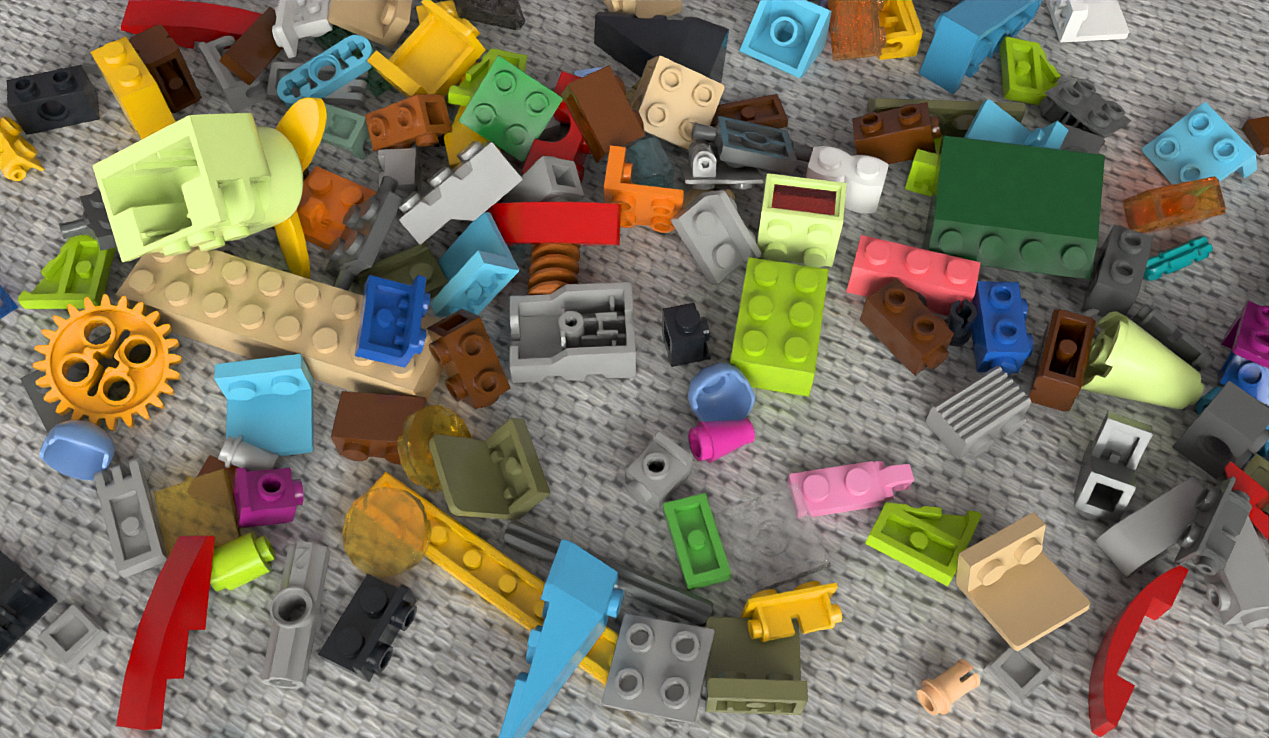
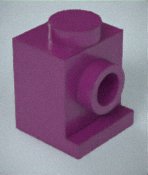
[233,467,304,529]

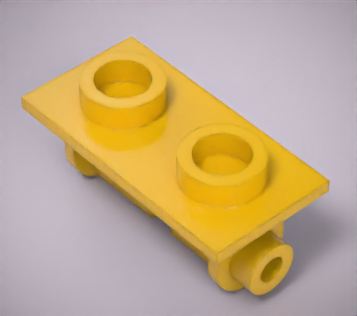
[0,116,45,181]
[740,581,842,642]

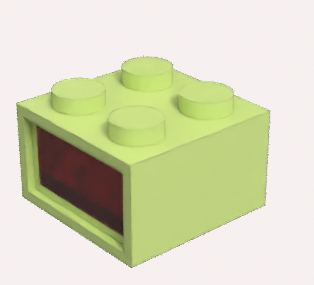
[757,173,847,268]

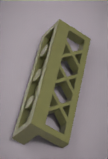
[867,98,1026,138]

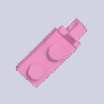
[787,461,914,519]

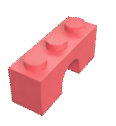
[846,235,981,316]

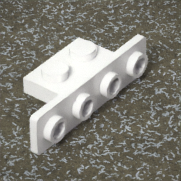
[272,0,333,58]

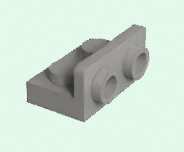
[670,190,762,284]

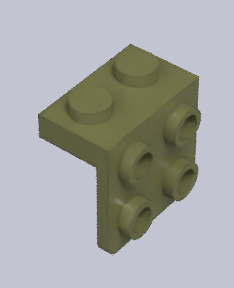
[428,417,551,520]

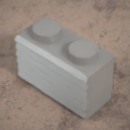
[925,366,1032,460]

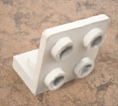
[1045,0,1130,43]

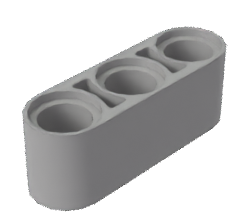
[1095,476,1205,578]

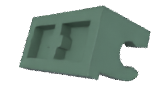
[301,96,371,160]

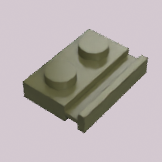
[356,242,448,299]

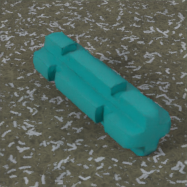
[1143,236,1213,281]

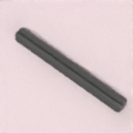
[503,521,713,627]

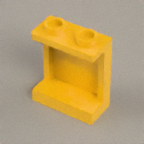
[367,0,486,98]

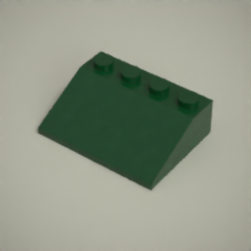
[922,135,1105,280]

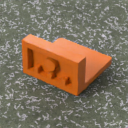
[603,145,684,233]

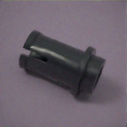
[944,300,977,347]

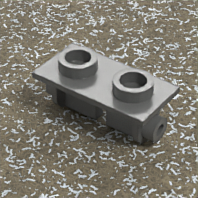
[1131,304,1215,372]
[1174,476,1252,576]

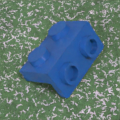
[355,275,430,368]

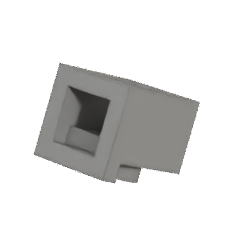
[378,148,422,210]
[625,431,693,510]

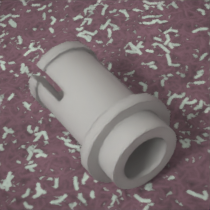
[218,435,280,471]

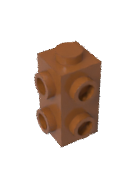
[365,94,452,152]

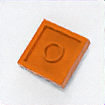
[297,166,376,250]

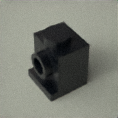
[662,302,711,367]

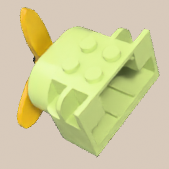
[92,97,327,279]

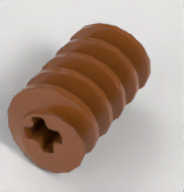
[527,244,581,295]

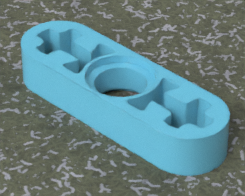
[277,35,374,109]

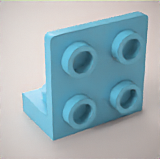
[964,99,1069,149]
[1142,102,1257,202]
[430,211,520,317]
[214,354,314,456]

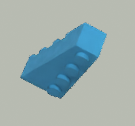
[919,0,1043,94]

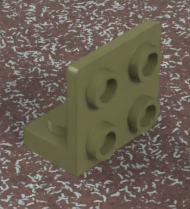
[705,617,808,715]

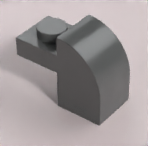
[1074,411,1153,523]

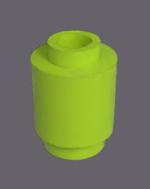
[210,531,276,592]

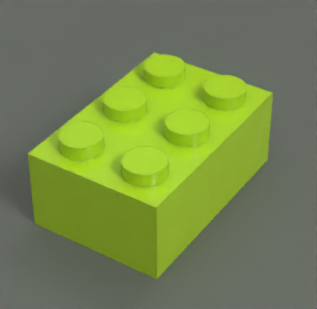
[730,257,829,397]

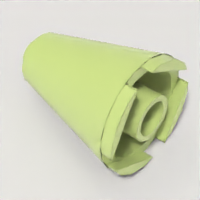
[1081,311,1204,410]

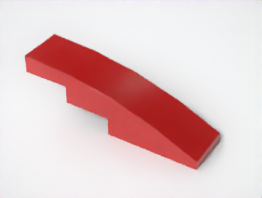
[121,0,262,49]
[116,536,215,730]

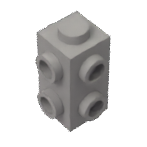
[501,156,584,203]
[1191,516,1269,628]

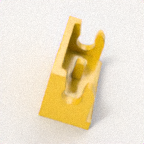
[867,0,923,60]

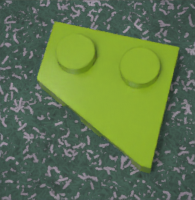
[999,36,1061,105]
[865,502,982,587]

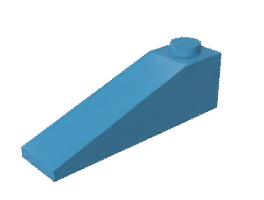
[499,539,624,738]

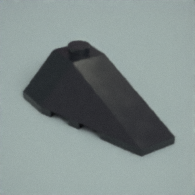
[594,12,729,83]

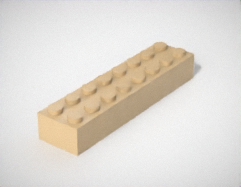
[115,246,444,401]

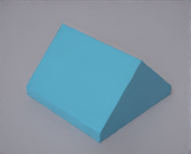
[739,0,832,78]

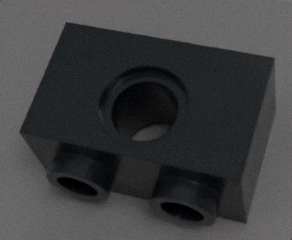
[6,65,100,135]

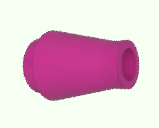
[688,418,755,463]

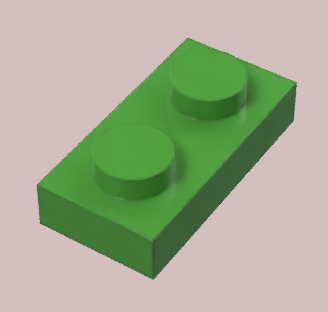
[663,493,731,591]

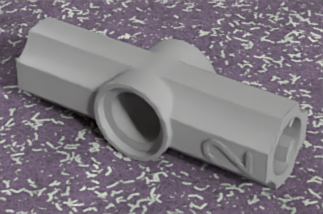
[261,541,331,689]

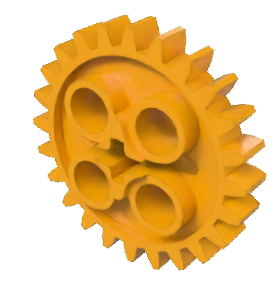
[32,294,183,432]

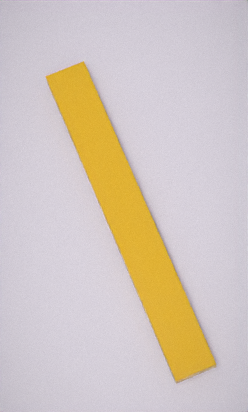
[357,471,619,686]

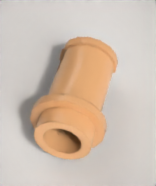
[917,659,980,716]

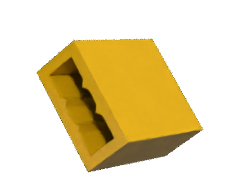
[90,36,176,140]

